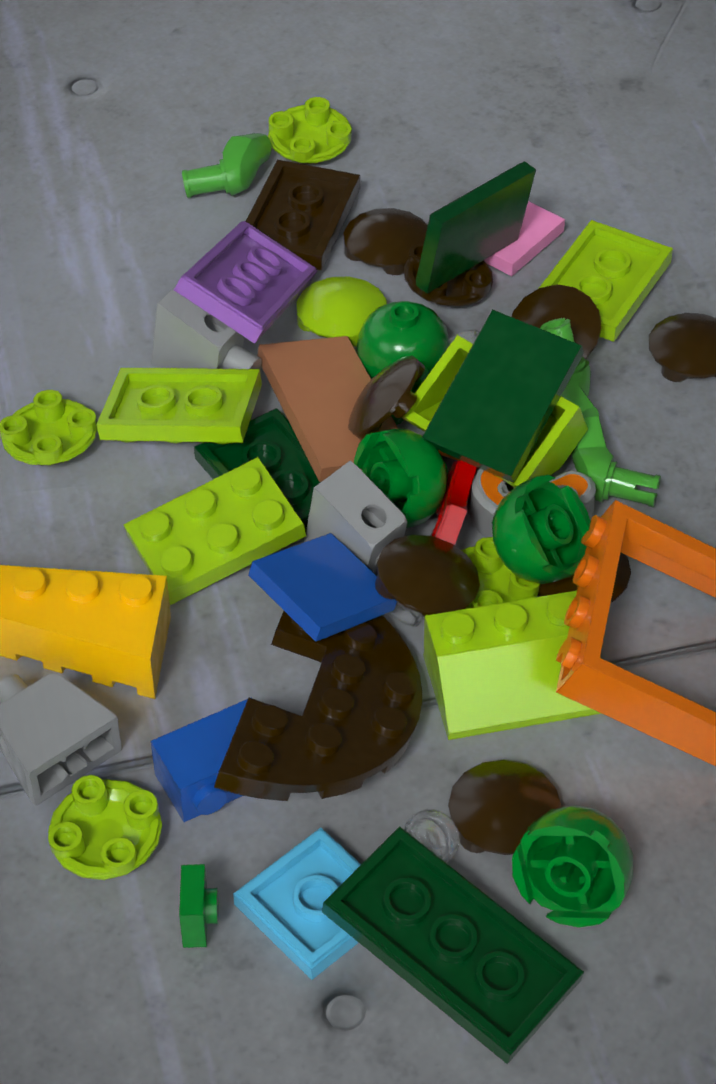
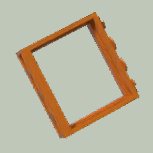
[556,500,716,766]

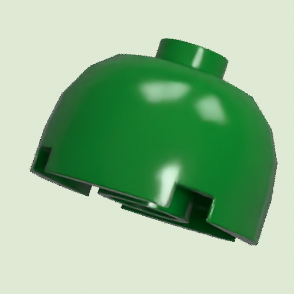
[357,301,450,379]
[354,429,448,528]
[492,475,591,584]
[512,805,633,928]

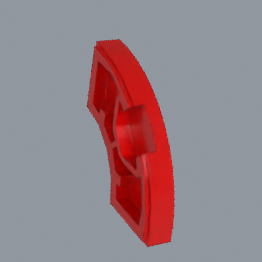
[430,460,477,545]

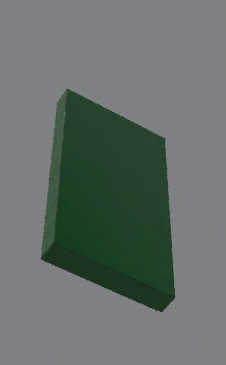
[322,826,584,1064]

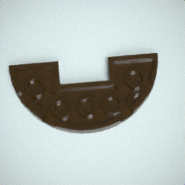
[214,611,422,801]

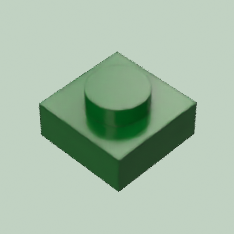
[179,864,219,948]

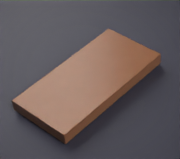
[257,336,398,482]

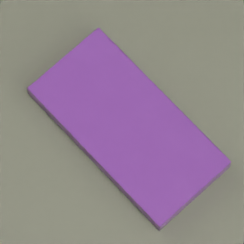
[174,221,318,344]

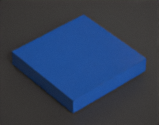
[248,533,397,642]

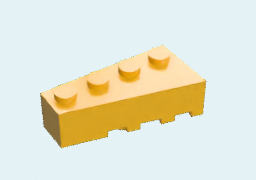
[0,565,171,699]

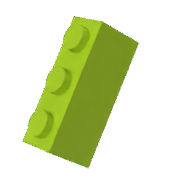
[402,335,588,487]
[423,591,602,740]

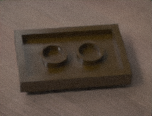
[246,159,360,271]

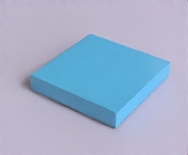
[233,828,361,980]

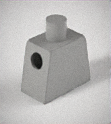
[151,284,262,369]
[304,460,408,576]
[0,673,122,806]

